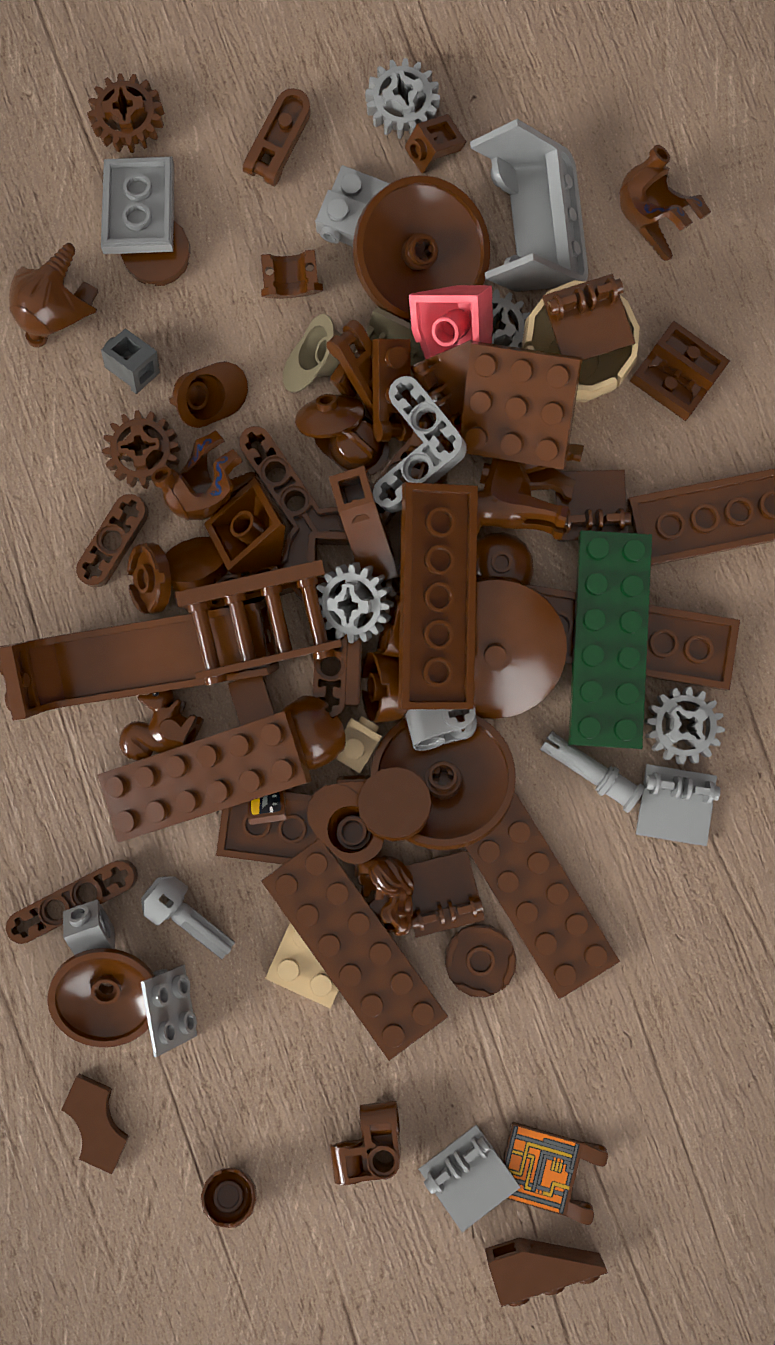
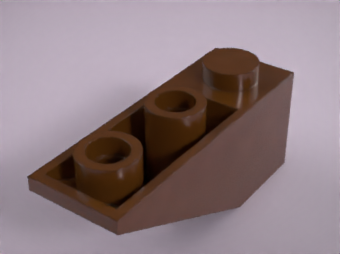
[329,466,399,582]
[485,1238,608,1307]

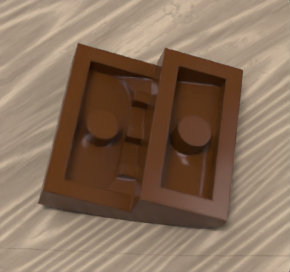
[630,321,730,421]

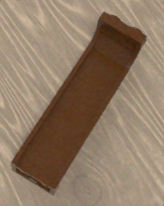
[0,599,279,720]

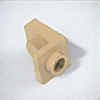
[336,716,382,773]

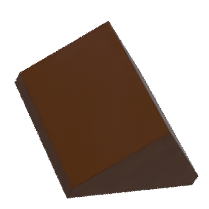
[204,477,286,574]

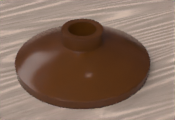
[295,394,365,438]

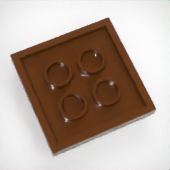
[460,341,583,470]

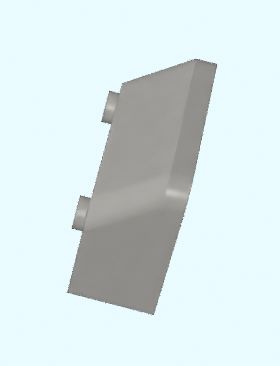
[470,119,588,292]

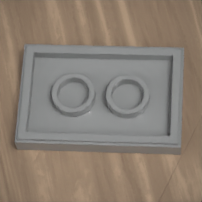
[101,156,174,254]

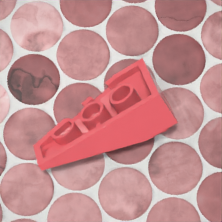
[409,285,493,433]

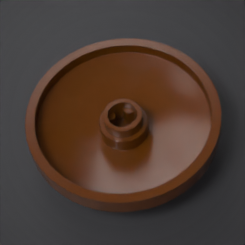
[353,175,490,323]
[474,577,567,719]
[371,715,516,850]

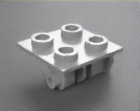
[636,764,720,846]
[141,965,197,1057]
[418,1125,521,1232]

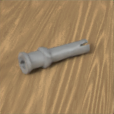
[540,731,645,813]

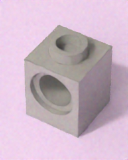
[63,899,115,955]

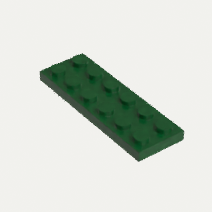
[568,530,652,749]

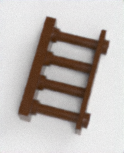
[175,559,342,685]

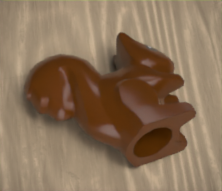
[119,690,204,761]

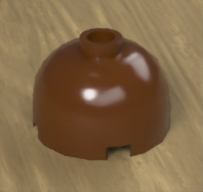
[476,532,534,585]
[361,651,410,723]
[281,696,346,770]

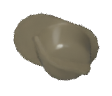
[283,314,342,393]

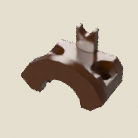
[261,249,323,299]

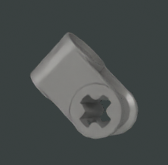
[405,707,477,751]

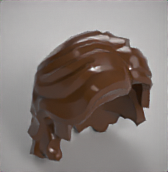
[354,855,414,936]

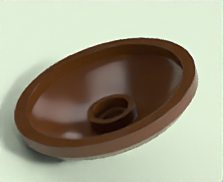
[47,948,155,1047]

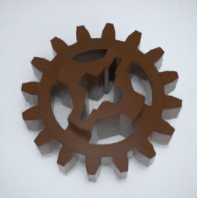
[87,73,165,153]
[102,410,181,489]

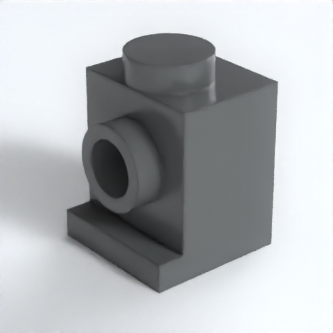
[101,328,160,394]

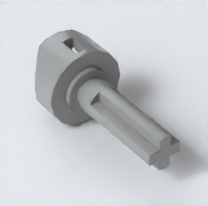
[141,876,235,959]

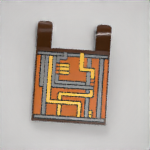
[503,1122,608,1225]

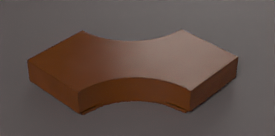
[61,1073,129,1174]

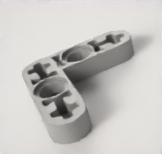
[373,376,467,513]

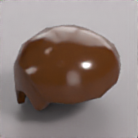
[201,1168,257,1228]

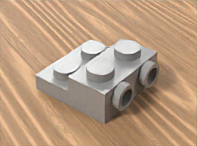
[315,165,390,249]

